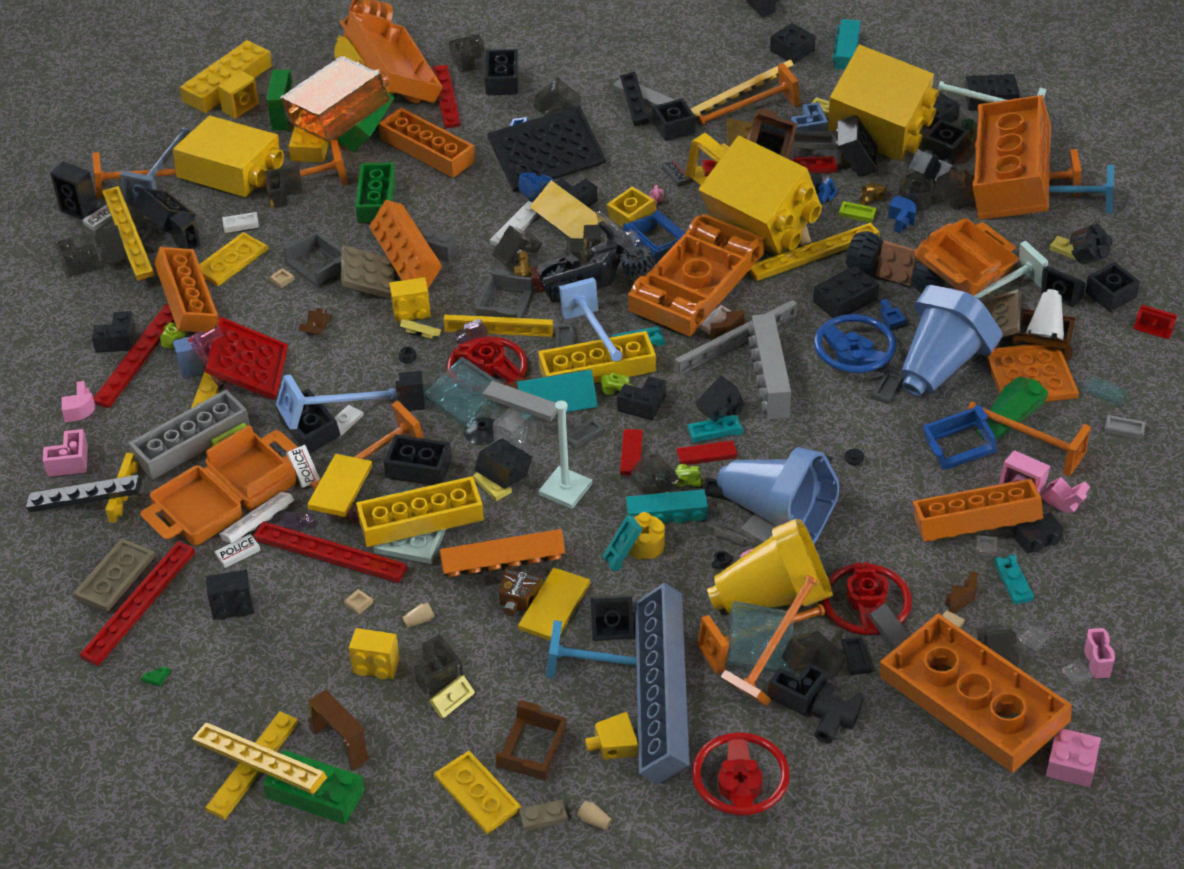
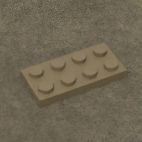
[73,538,156,612]

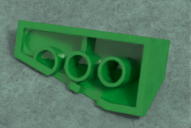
[976,377,1049,440]

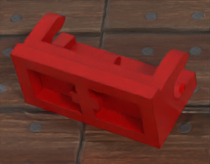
[1133,304,1177,340]

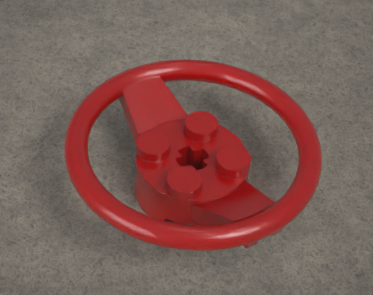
[447,336,528,395]
[821,562,912,635]
[692,732,790,817]

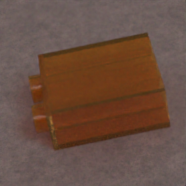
[280,56,390,143]

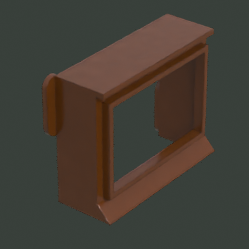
[748,108,798,159]
[1012,308,1076,361]
[308,689,370,771]
[495,700,567,781]

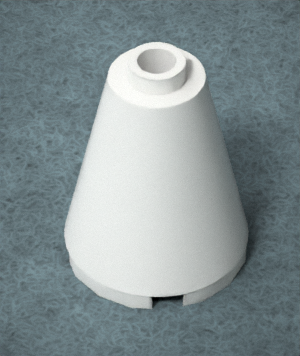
[1026,289,1064,340]

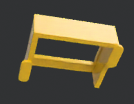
[685,133,729,185]

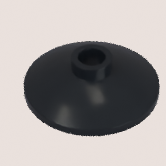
[464,417,502,445]

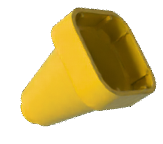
[707,519,833,615]

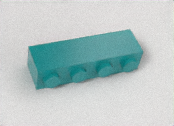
[832,19,861,69]
[626,489,708,523]

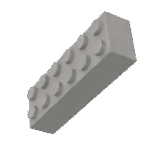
[748,314,791,419]
[128,390,250,480]

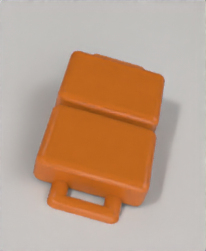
[914,218,1019,296]
[141,425,298,546]

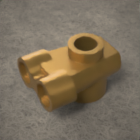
[860,182,887,205]
[514,251,534,277]

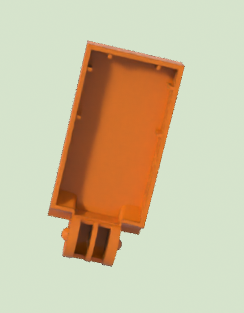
[339,0,443,103]

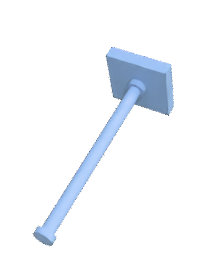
[559,278,622,361]
[276,375,396,429]

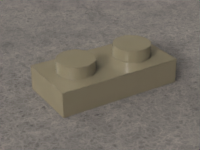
[519,799,568,831]

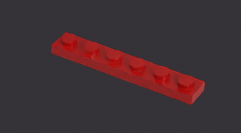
[432,65,461,129]

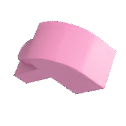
[62,381,95,422]
[1040,477,1090,513]

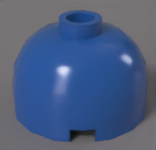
[519,173,553,202]

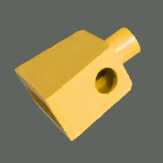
[585,712,638,760]

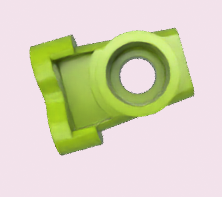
[160,323,187,349]
[601,373,632,395]
[670,464,703,487]

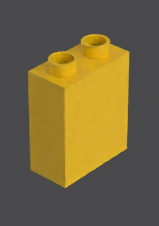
[173,115,284,197]

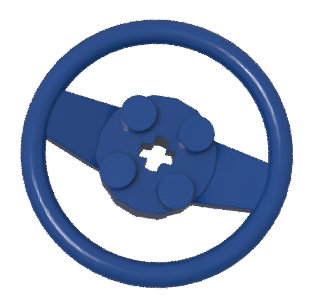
[814,314,896,373]

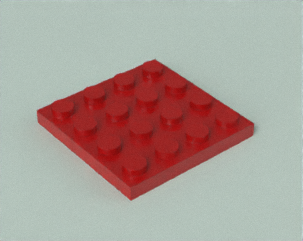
[204,316,288,400]

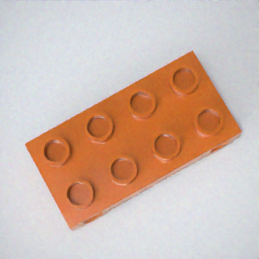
[628,214,765,337]

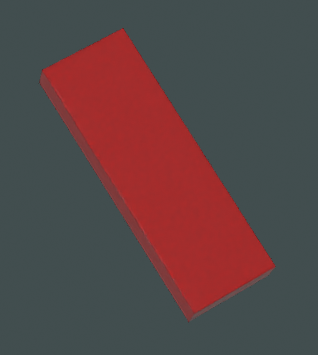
[620,429,643,476]
[677,440,737,465]

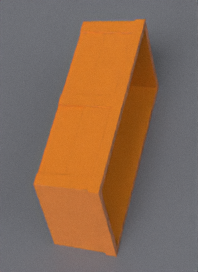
[973,95,1051,220]

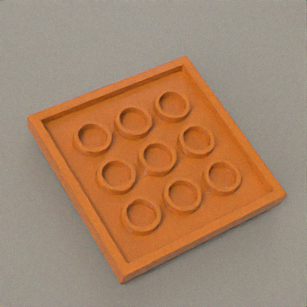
[985,344,1079,402]

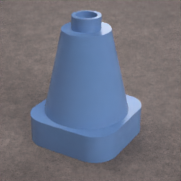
[901,285,1003,397]
[717,447,839,543]

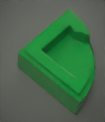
[141,667,170,687]

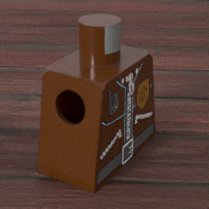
[499,568,543,616]

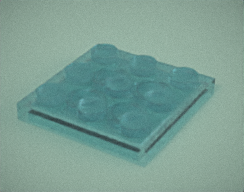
[424,357,501,426]
[727,601,794,672]

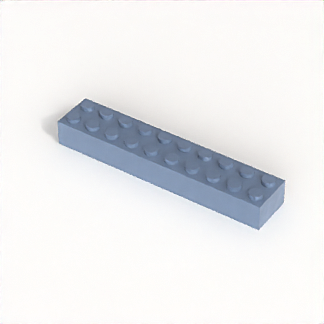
[635,583,689,784]

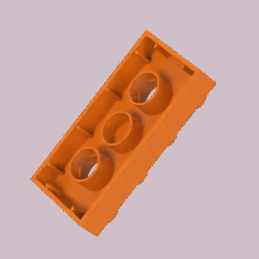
[880,613,1072,773]

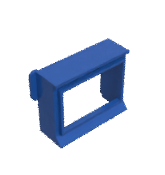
[623,209,685,267]
[923,405,997,470]

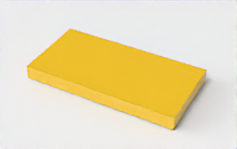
[530,180,603,246]
[199,232,268,286]
[307,454,372,517]
[518,567,591,641]
[434,751,522,835]

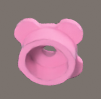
[650,185,664,205]

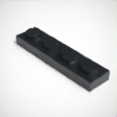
[620,71,650,126]

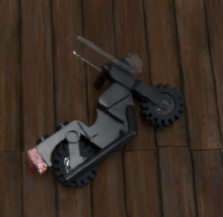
[529,211,655,303]

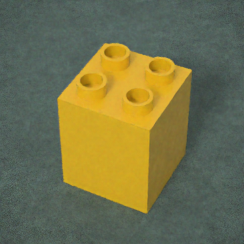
[828,44,939,162]
[698,135,822,256]

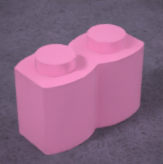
[1084,628,1115,678]

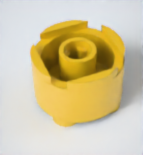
[628,512,665,560]

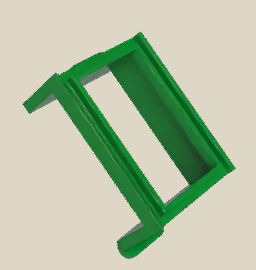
[266,69,294,132]

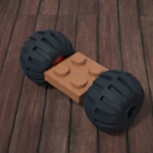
[846,231,946,293]

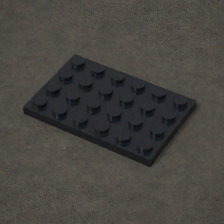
[487,105,606,192]

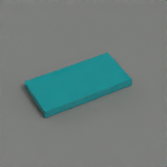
[517,370,598,419]

